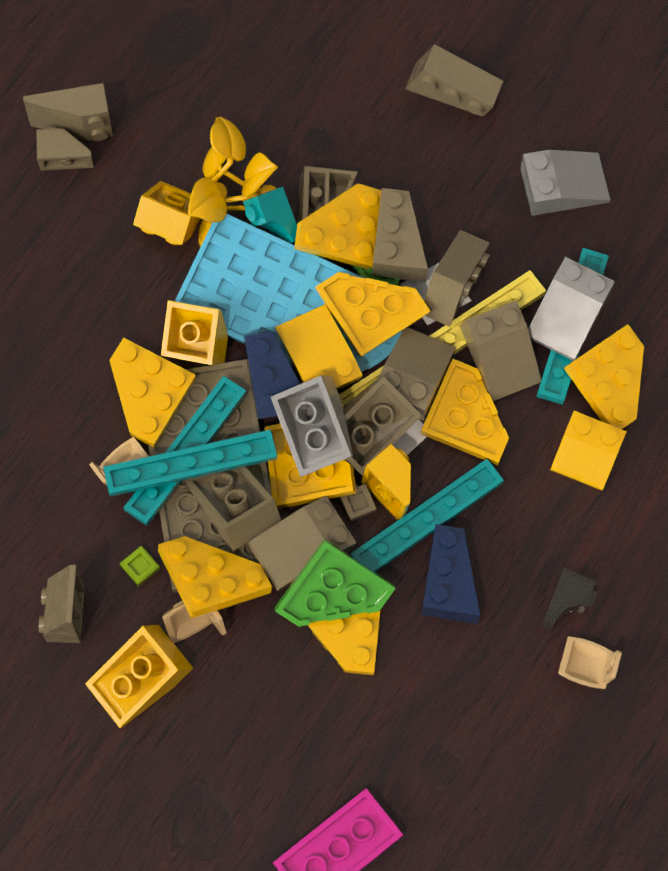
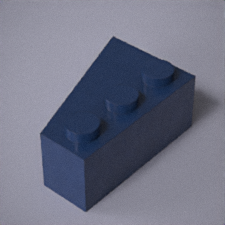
[243,331,300,419]
[421,524,480,624]

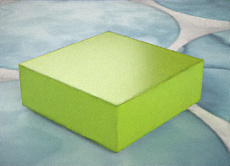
[119,546,160,587]

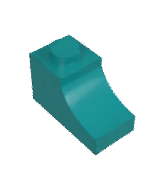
[243,187,297,243]

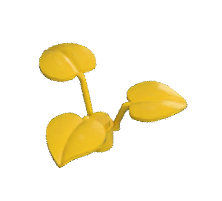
[188,117,276,223]
[198,147,278,247]

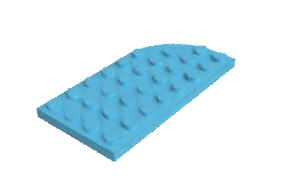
[175,214,402,373]

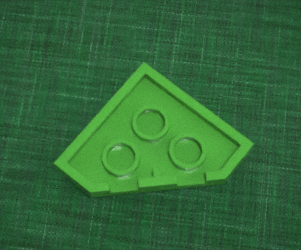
[274,538,396,627]

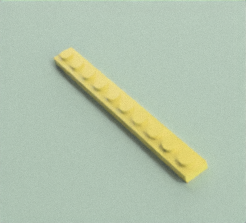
[339,270,546,406]

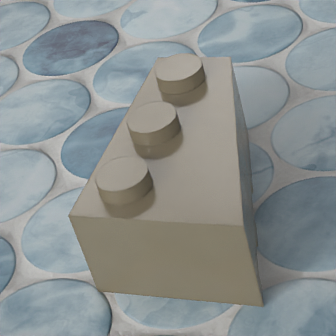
[405,44,503,116]
[298,166,357,256]
[372,188,428,282]
[424,230,490,327]

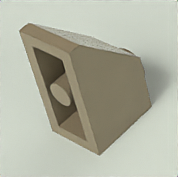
[36,127,94,171]

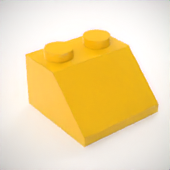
[133,181,200,245]
[161,300,228,365]
[550,411,627,491]
[361,444,411,520]

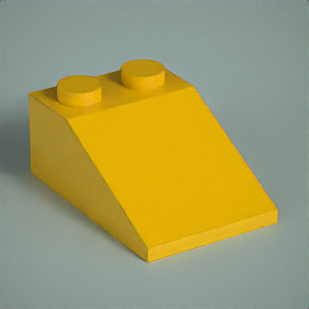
[275,304,363,390]
[85,625,193,728]

